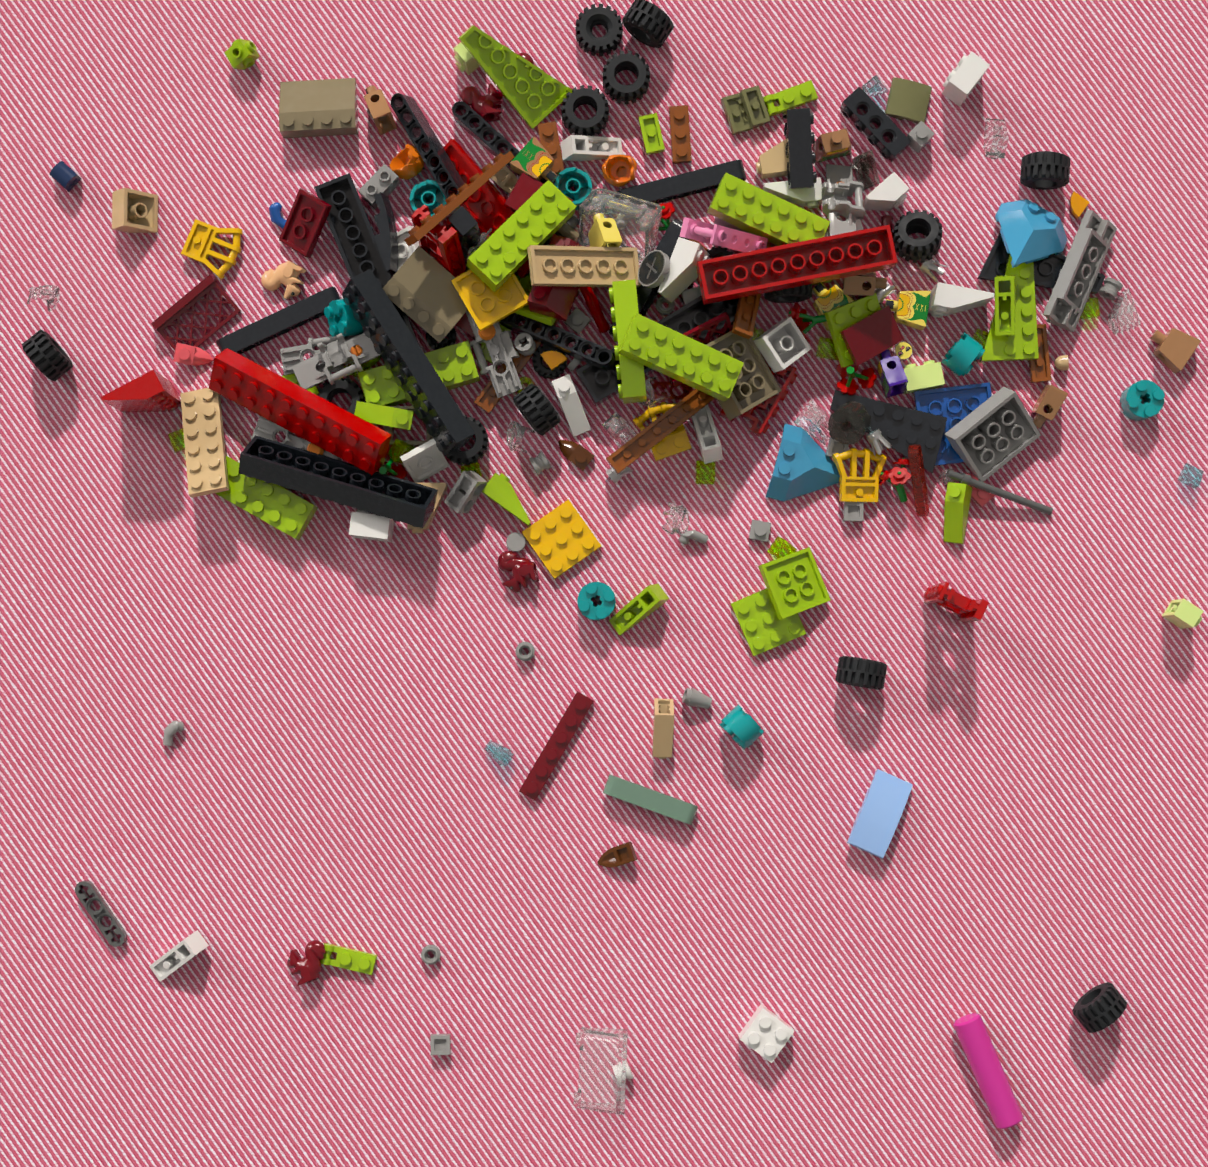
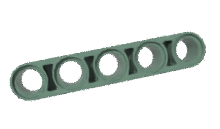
[603,774,698,825]

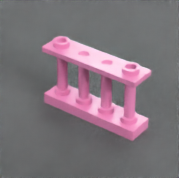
[680,217,768,252]

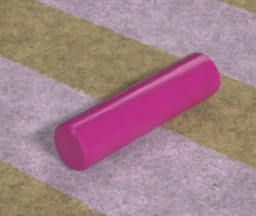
[953,1013,1023,1129]

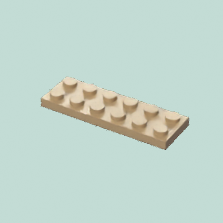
[527,245,641,287]
[180,387,229,498]

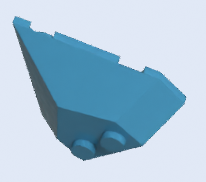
[995,199,1068,268]
[766,424,840,502]

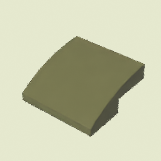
[885,77,932,124]
[721,85,771,135]

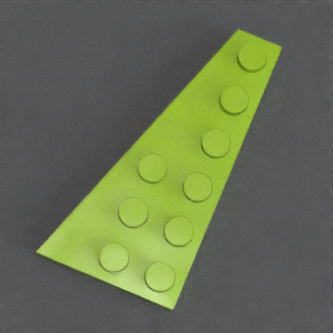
[458,25,572,129]
[980,254,1039,362]

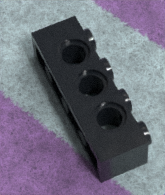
[840,87,911,162]

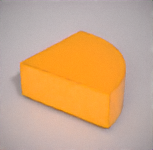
[1070,191,1089,219]
[540,351,567,371]

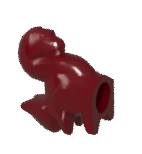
[460,83,503,122]
[498,551,539,593]
[287,940,326,986]

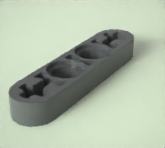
[75,880,127,947]

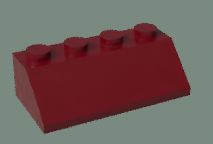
[527,234,580,321]

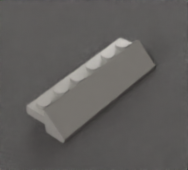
[1043,210,1117,332]

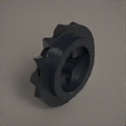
[426,327,456,350]

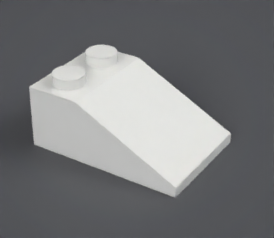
[658,237,710,303]
[928,282,995,318]

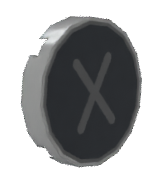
[638,250,670,289]

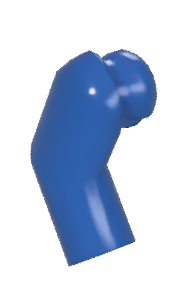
[269,202,287,229]

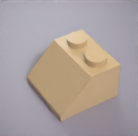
[112,188,158,233]

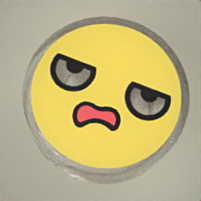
[893,341,913,361]

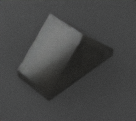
[850,150,880,191]

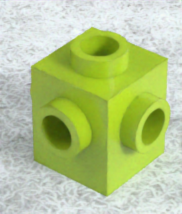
[224,39,260,70]

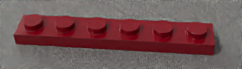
[519,691,594,801]

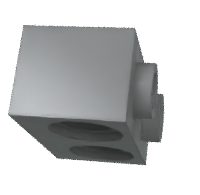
[358,164,401,209]
[444,471,488,513]

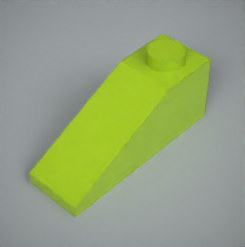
[995,275,1016,336]
[354,401,414,430]
[482,473,531,526]
[944,482,972,544]
[609,584,669,635]

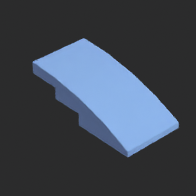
[847,769,913,859]

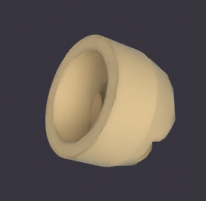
[1055,355,1069,371]

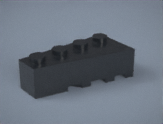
[782,108,817,189]
[446,206,483,258]

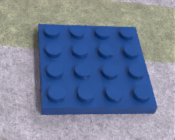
[913,382,992,466]

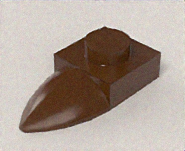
[558,440,595,471]
[598,841,637,867]

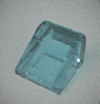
[861,75,888,97]
[1177,463,1204,488]

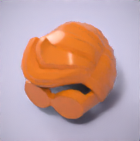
[389,144,424,180]
[602,154,637,187]

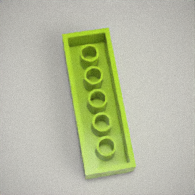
[707,173,831,246]
[466,180,577,292]
[609,279,647,404]
[618,313,744,402]
[358,341,480,406]
[215,456,318,540]

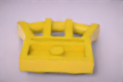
[181,219,243,280]
[632,402,692,461]
[832,448,887,502]

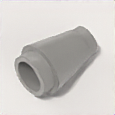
[682,687,712,709]

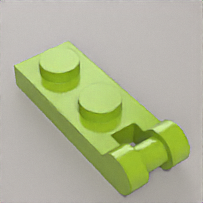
[763,80,818,117]
[320,943,377,975]

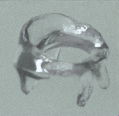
[27,285,60,312]
[639,377,664,408]
[507,421,535,453]
[662,502,689,535]

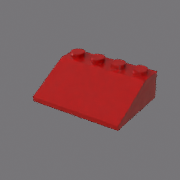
[101,370,181,413]

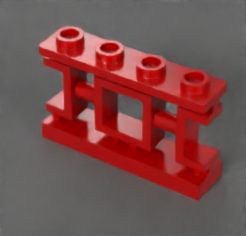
[411,204,467,277]
[719,351,798,437]
[923,582,989,623]

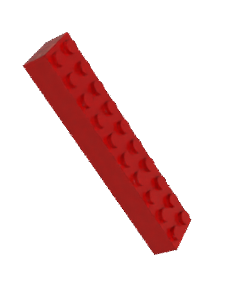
[696,225,898,304]
[209,348,392,475]

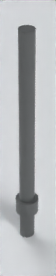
[946,470,1053,515]

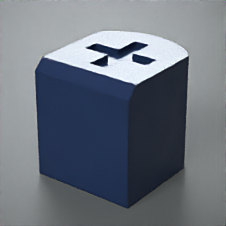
[49,161,81,192]

